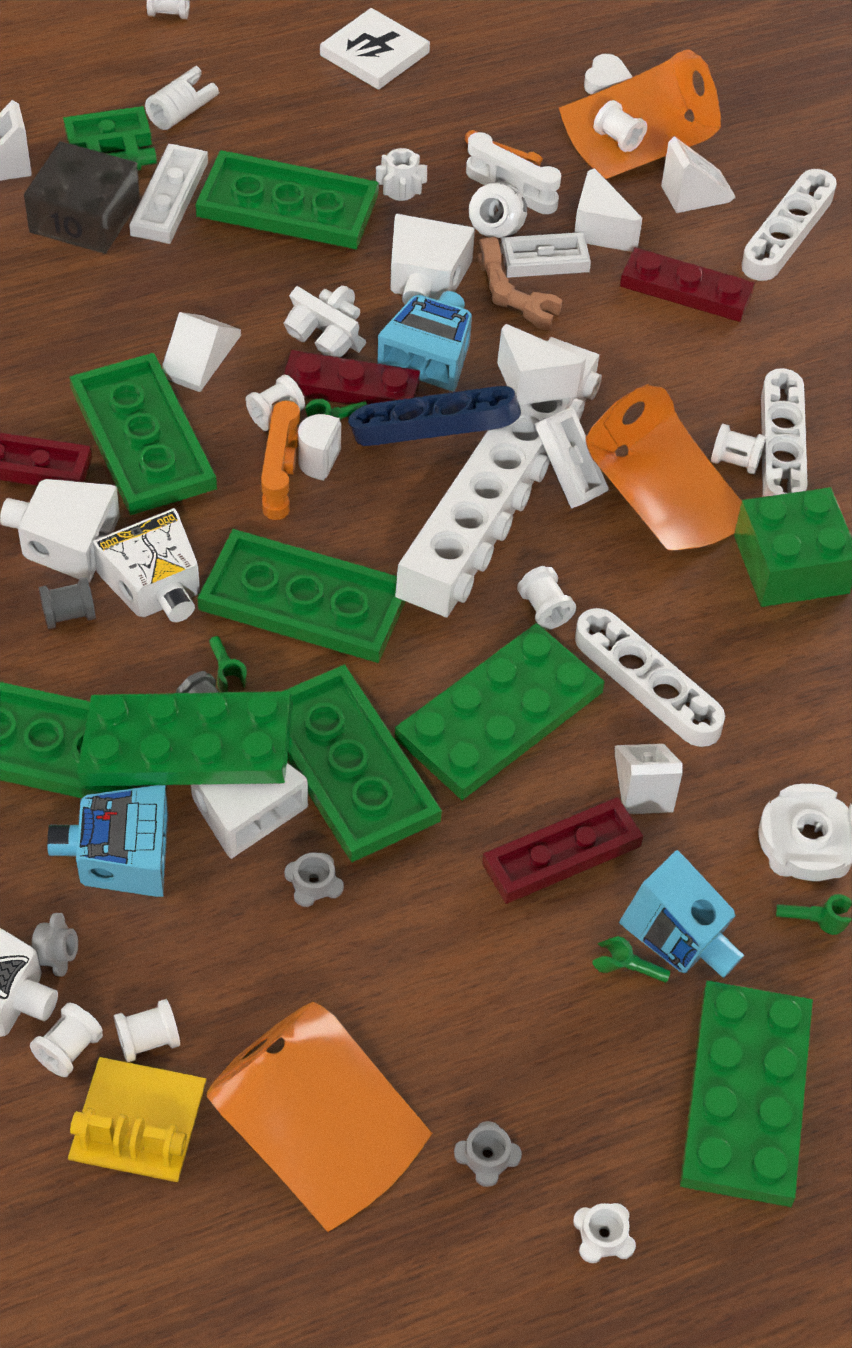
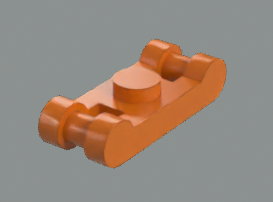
[261,401,300,520]

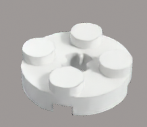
[758,784,852,881]

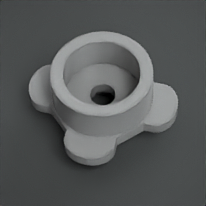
[284,853,344,907]
[32,913,78,977]
[454,1121,522,1187]

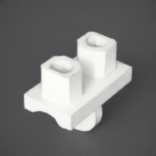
[283,286,366,358]

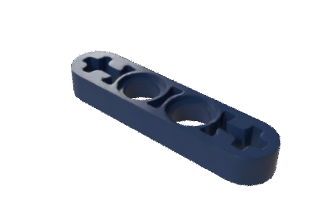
[348,386,521,446]

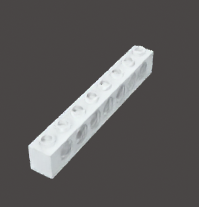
[395,337,602,617]

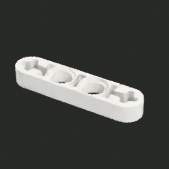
[741,169,837,281]
[761,368,807,497]
[575,608,725,747]

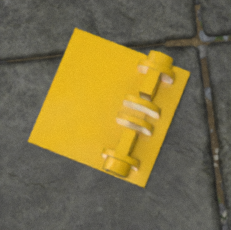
[68,1057,207,1182]

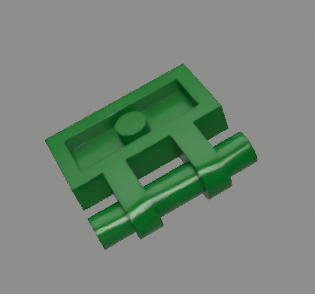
[63,106,157,177]

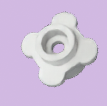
[573,1203,636,1263]

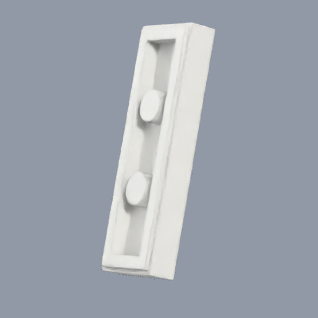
[129,144,208,244]

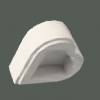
[584,54,632,95]

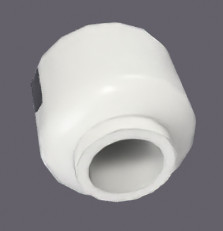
[469,183,527,238]

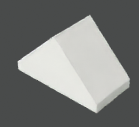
[0,100,32,181]
[661,136,736,213]
[574,168,642,252]
[162,312,241,392]
[497,324,586,405]
[615,744,682,814]

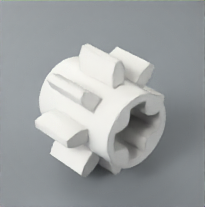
[376,148,427,201]

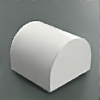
[298,414,341,481]

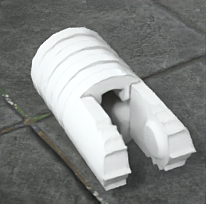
[145,66,220,130]

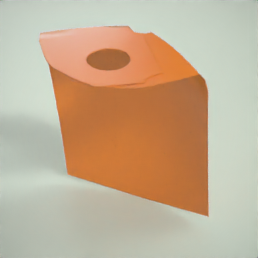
[559,49,721,179]
[586,384,742,550]
[207,1002,432,1232]

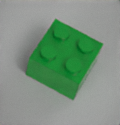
[734,487,852,607]

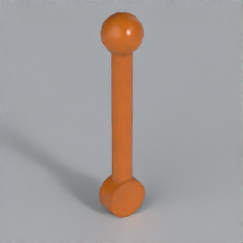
[465,130,543,167]

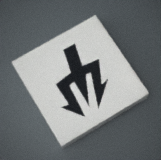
[320,8,430,90]

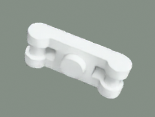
[466,132,561,214]

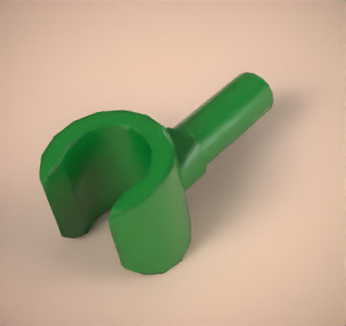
[305,399,367,420]
[209,636,247,692]
[776,894,852,935]
[592,936,670,983]

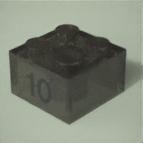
[24,141,140,254]

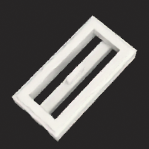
[500,232,591,278]
[534,406,609,508]

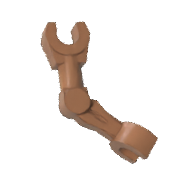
[478,237,563,331]

